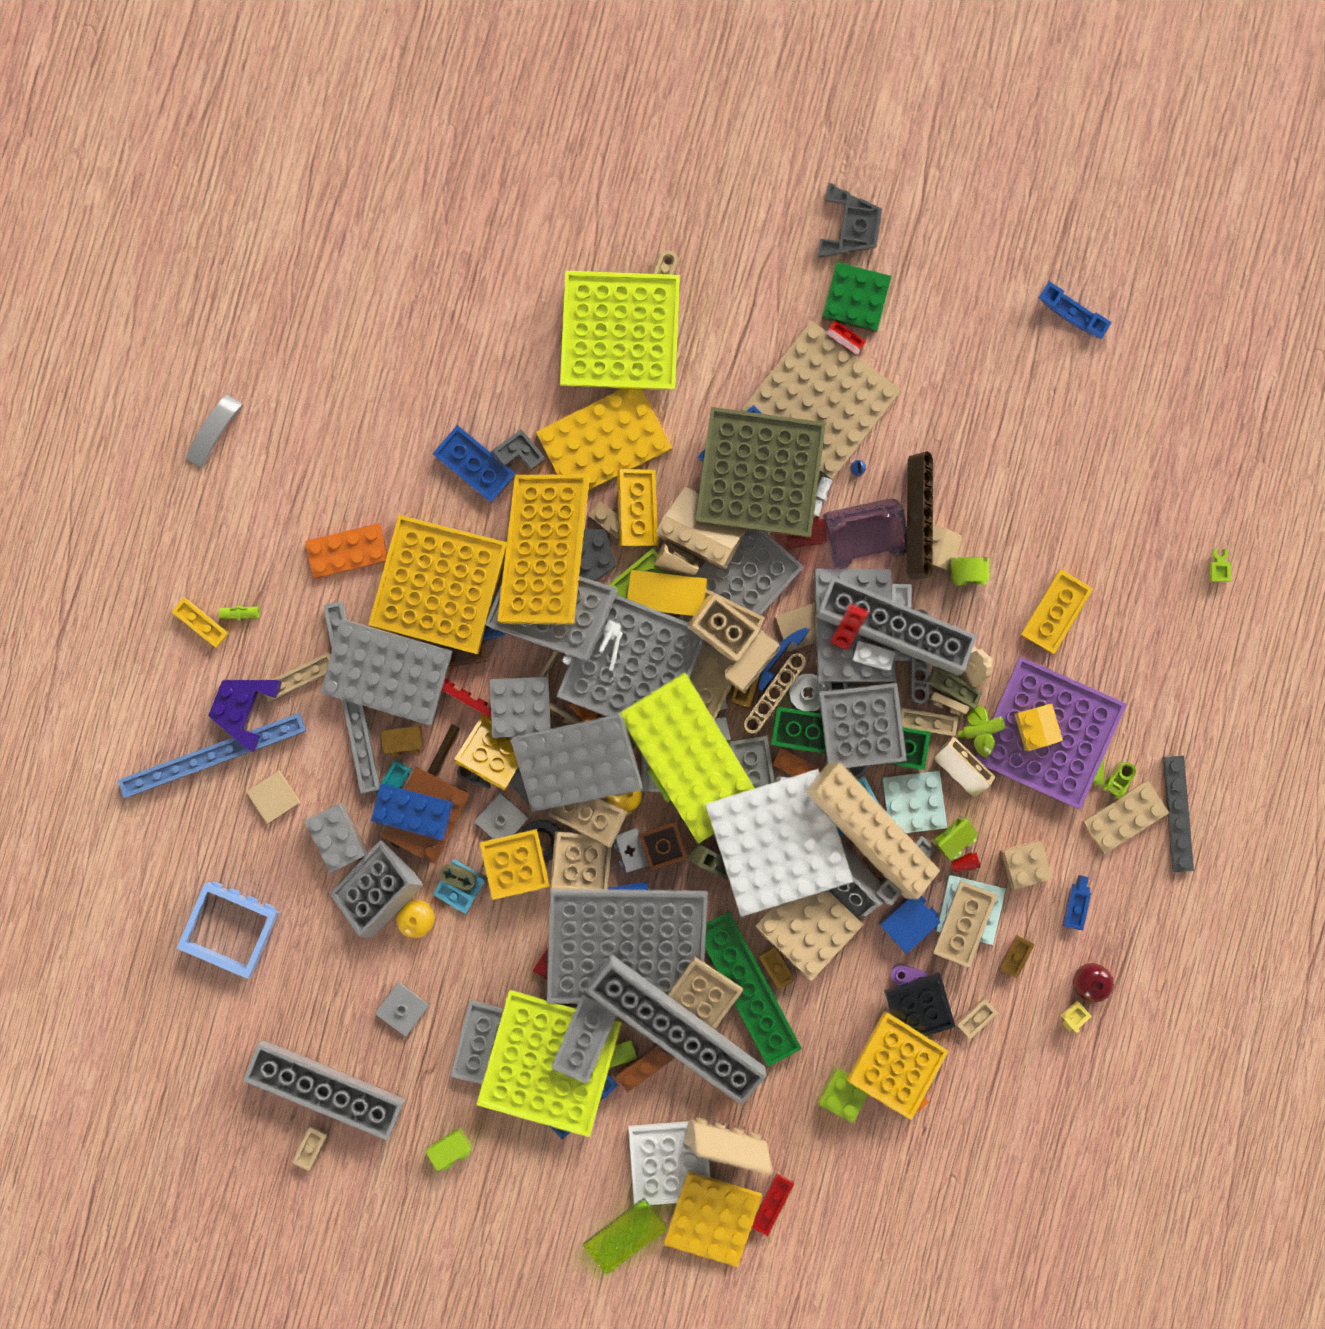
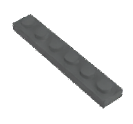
[1163,755,1194,872]

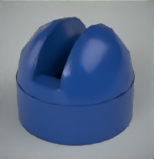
[850,460,866,476]

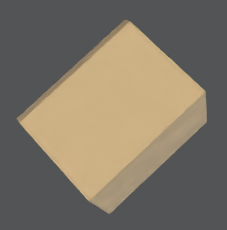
[654,540,699,577]

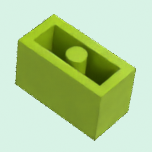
[425,1127,473,1172]

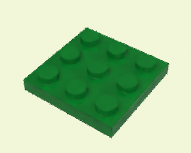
[822,262,892,332]

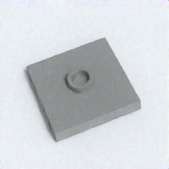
[474,793,528,839]
[375,982,430,1037]

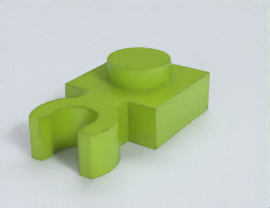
[1209,549,1231,582]

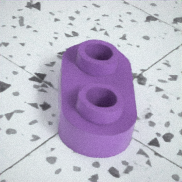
[890,964,928,985]

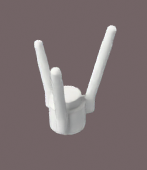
[598,620,623,671]

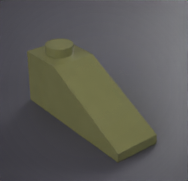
[688,842,730,881]

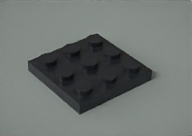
[884,972,956,1036]

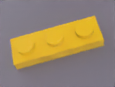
[171,597,230,648]

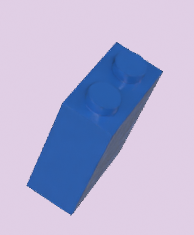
[878,896,941,954]

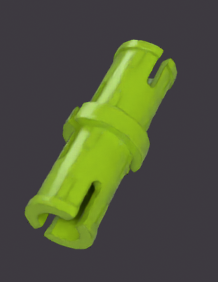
[219,605,260,621]

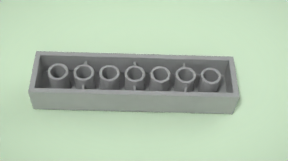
[815,577,977,676]
[243,1040,406,1141]

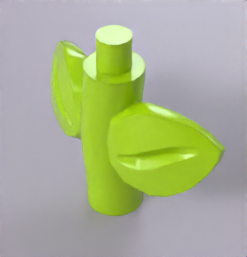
[957,705,1005,758]

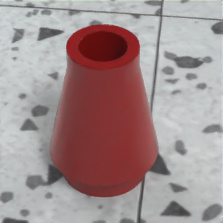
[951,852,981,873]

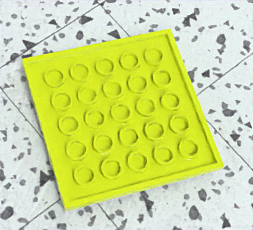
[560,271,680,390]
[477,990,622,1137]

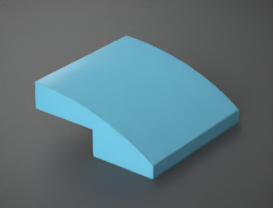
[433,859,487,914]

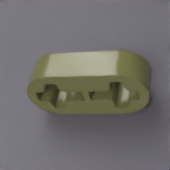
[439,863,477,890]

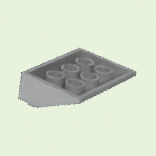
[330,841,423,938]

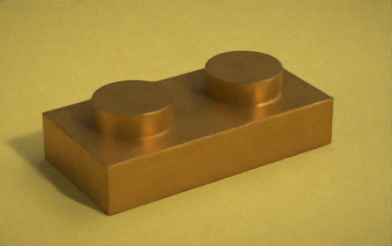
[998,935,1035,979]
[758,946,795,990]

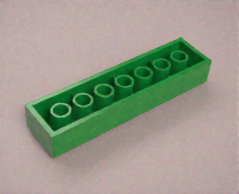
[770,707,931,770]

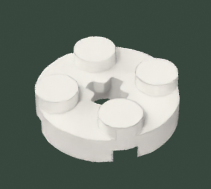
[788,674,827,712]

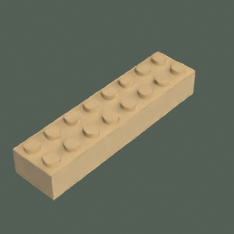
[805,762,940,900]

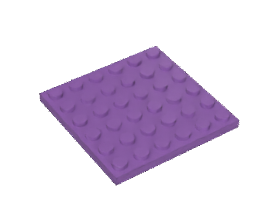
[975,657,1127,809]

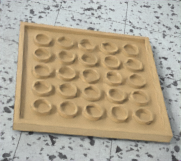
[741,321,901,480]

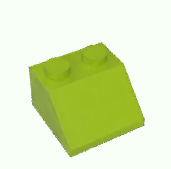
[931,816,979,860]

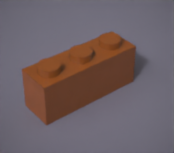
[616,1044,675,1093]

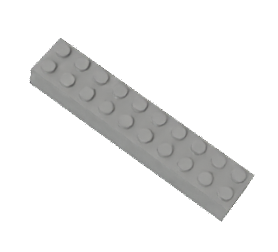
[586,954,766,1105]

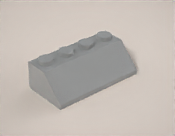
[828,840,884,920]

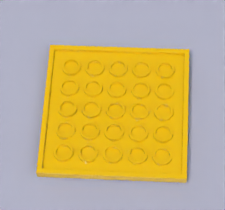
[368,515,507,654]

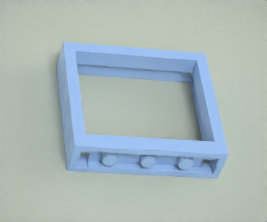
[177,881,280,979]

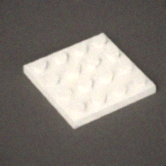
[629,1121,710,1206]

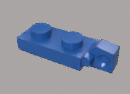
[1062,875,1091,931]

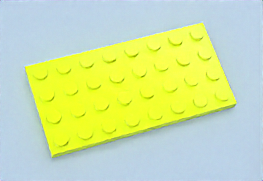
[618,672,755,844]

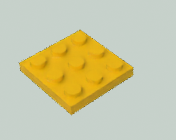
[454,714,519,790]
[480,829,550,900]

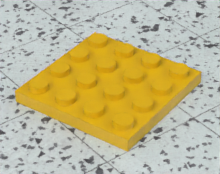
[846,1011,949,1120]
[664,1171,762,1267]

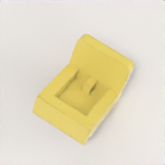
[1060,1001,1092,1033]

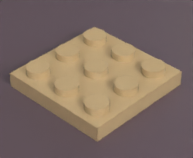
[549,831,612,890]
[667,956,743,1029]

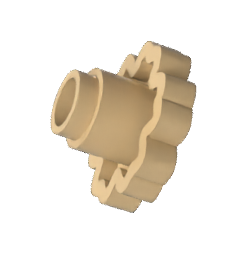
[960,647,993,686]

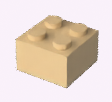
[1000,840,1052,890]

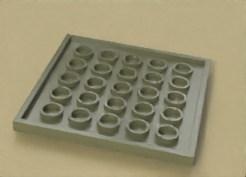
[695,407,826,538]

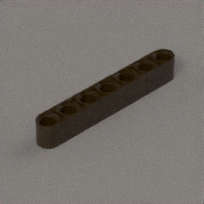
[906,451,933,581]

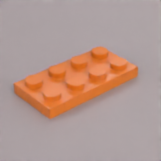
[305,523,388,579]

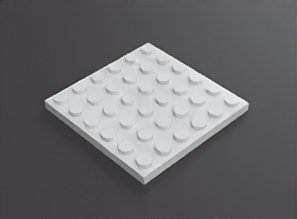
[706,769,853,916]

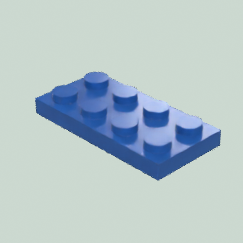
[433,425,516,503]
[371,783,454,840]

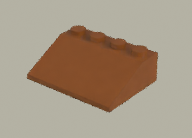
[381,767,470,864]

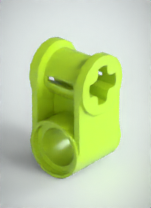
[1102,762,1136,800]

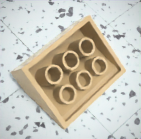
[656,487,748,571]
[683,1118,772,1175]

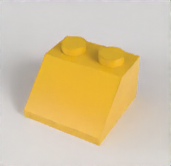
[1014,704,1063,751]

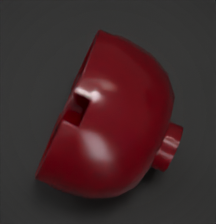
[1073,963,1114,1003]

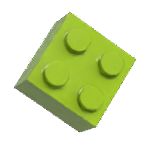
[817,1065,868,1123]

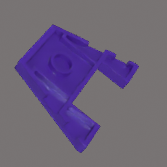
[208,680,282,752]

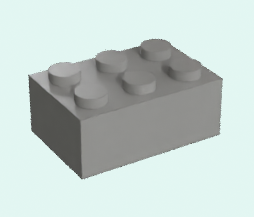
[305,802,368,873]

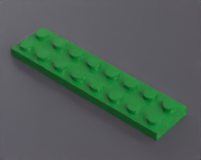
[705,911,802,1067]

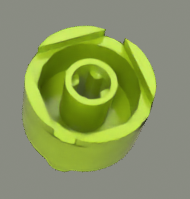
[951,557,990,585]

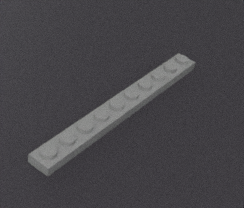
[323,601,380,793]

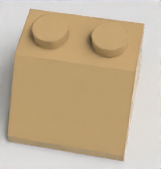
[933,525,962,573]

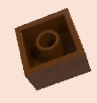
[639,821,688,871]

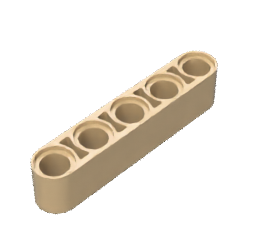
[743,653,805,733]

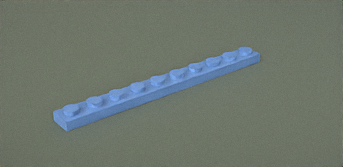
[118,713,307,798]

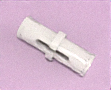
[814,477,833,517]

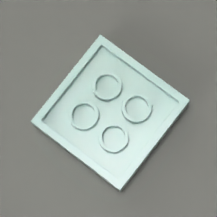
[882,771,947,833]
[935,875,1006,945]

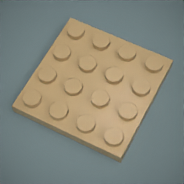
[754,890,864,981]

